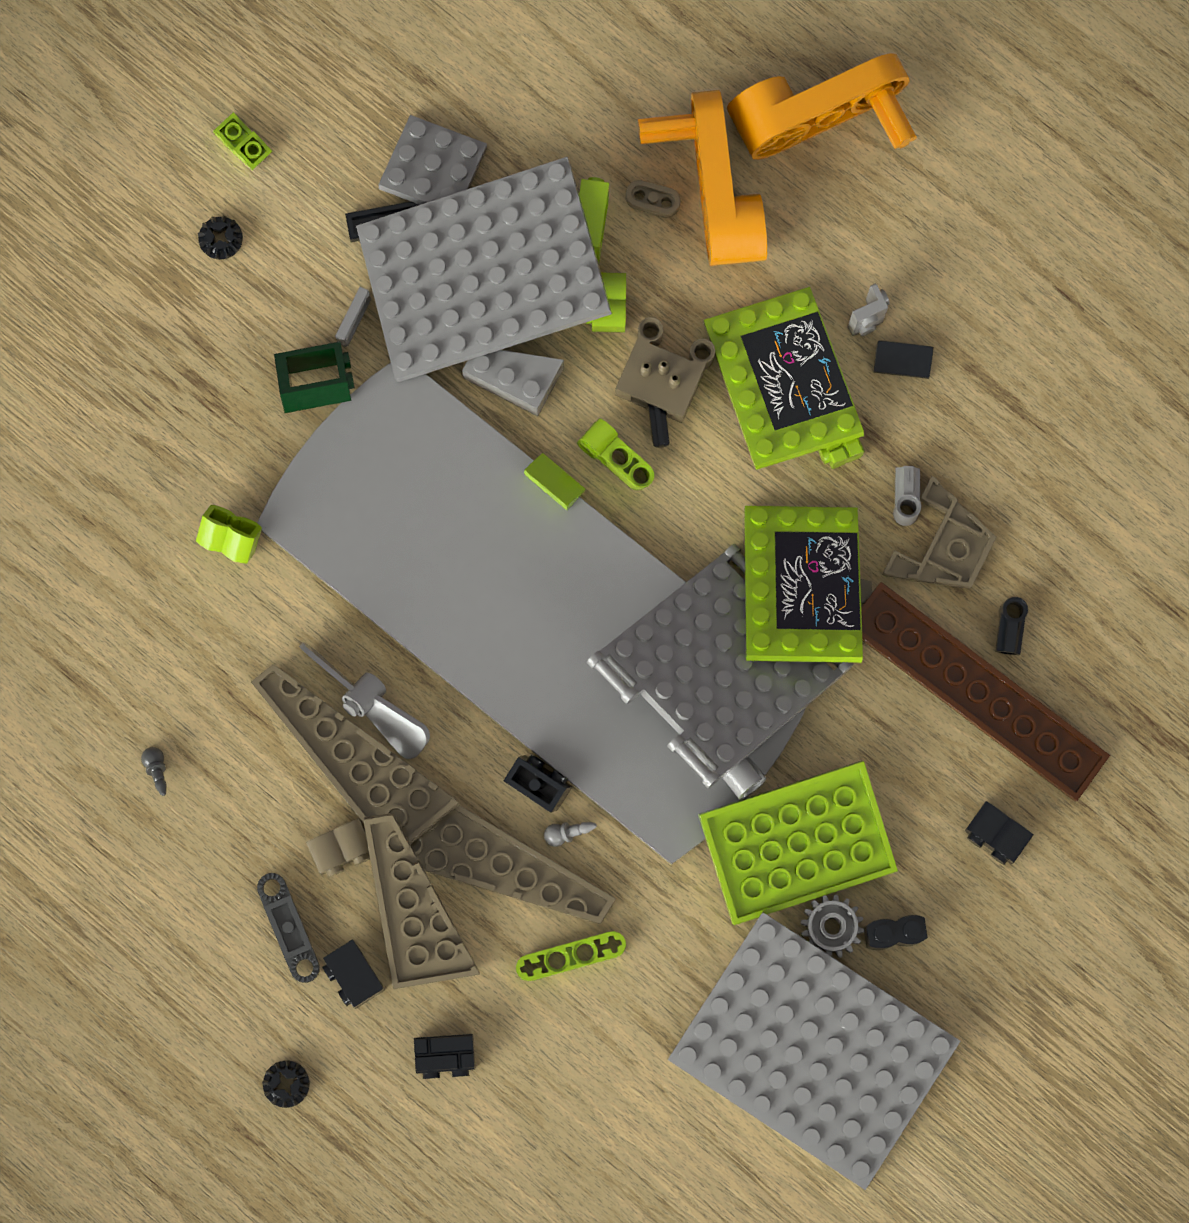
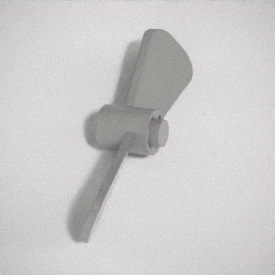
[299,642,430,759]

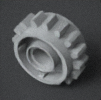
[800,895,864,958]

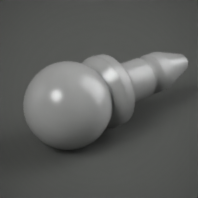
[544,822,597,847]

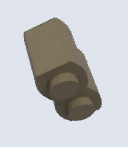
[306,818,370,877]

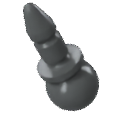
[141,747,167,796]

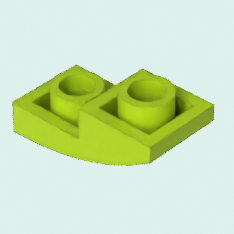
[213,112,272,170]

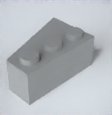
[462,350,564,416]

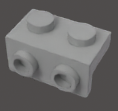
[848,283,889,336]

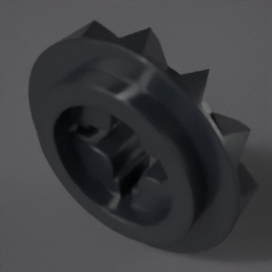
[198,215,243,260]
[262,1060,310,1108]

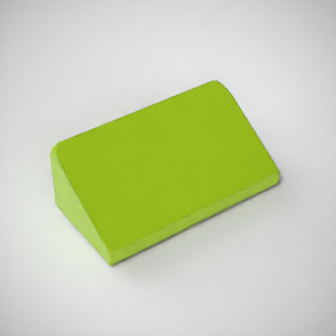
[524,453,586,510]

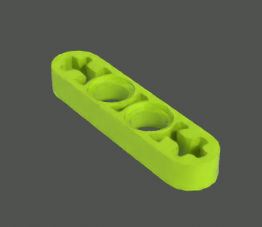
[516,931,626,982]

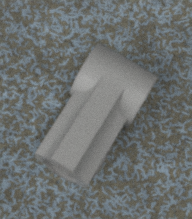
[893,466,921,526]

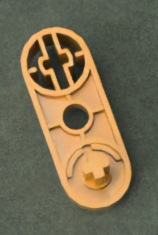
[726,53,917,160]
[638,90,767,266]

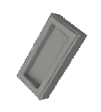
[335,287,371,347]

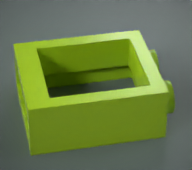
[579,177,609,264]

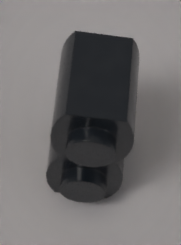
[965,801,1034,865]
[864,915,928,950]

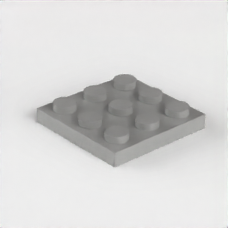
[379,115,487,205]

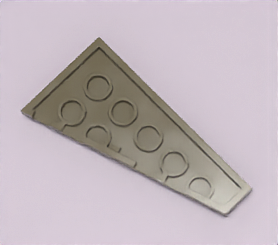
[364,813,480,989]

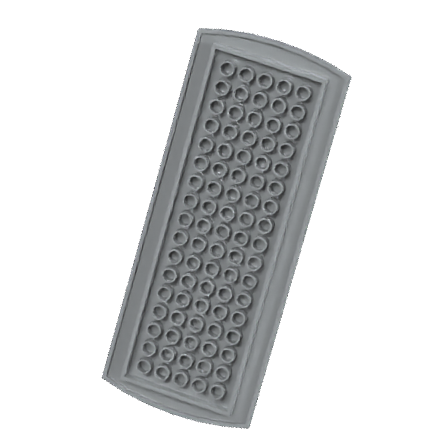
[257,363,807,865]

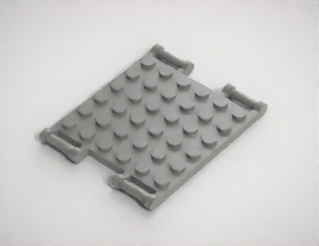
[586,544,854,789]

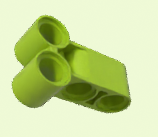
[577,418,654,490]

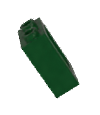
[274,341,355,413]

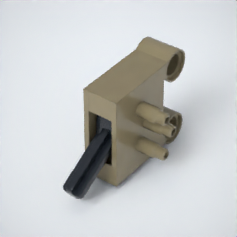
[615,317,715,448]

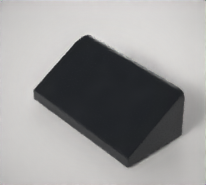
[873,341,934,379]

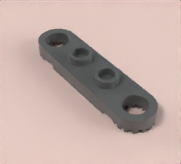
[257,873,320,983]

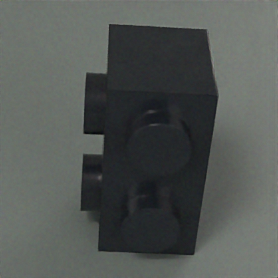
[503,754,573,813]

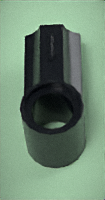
[995,597,1028,655]

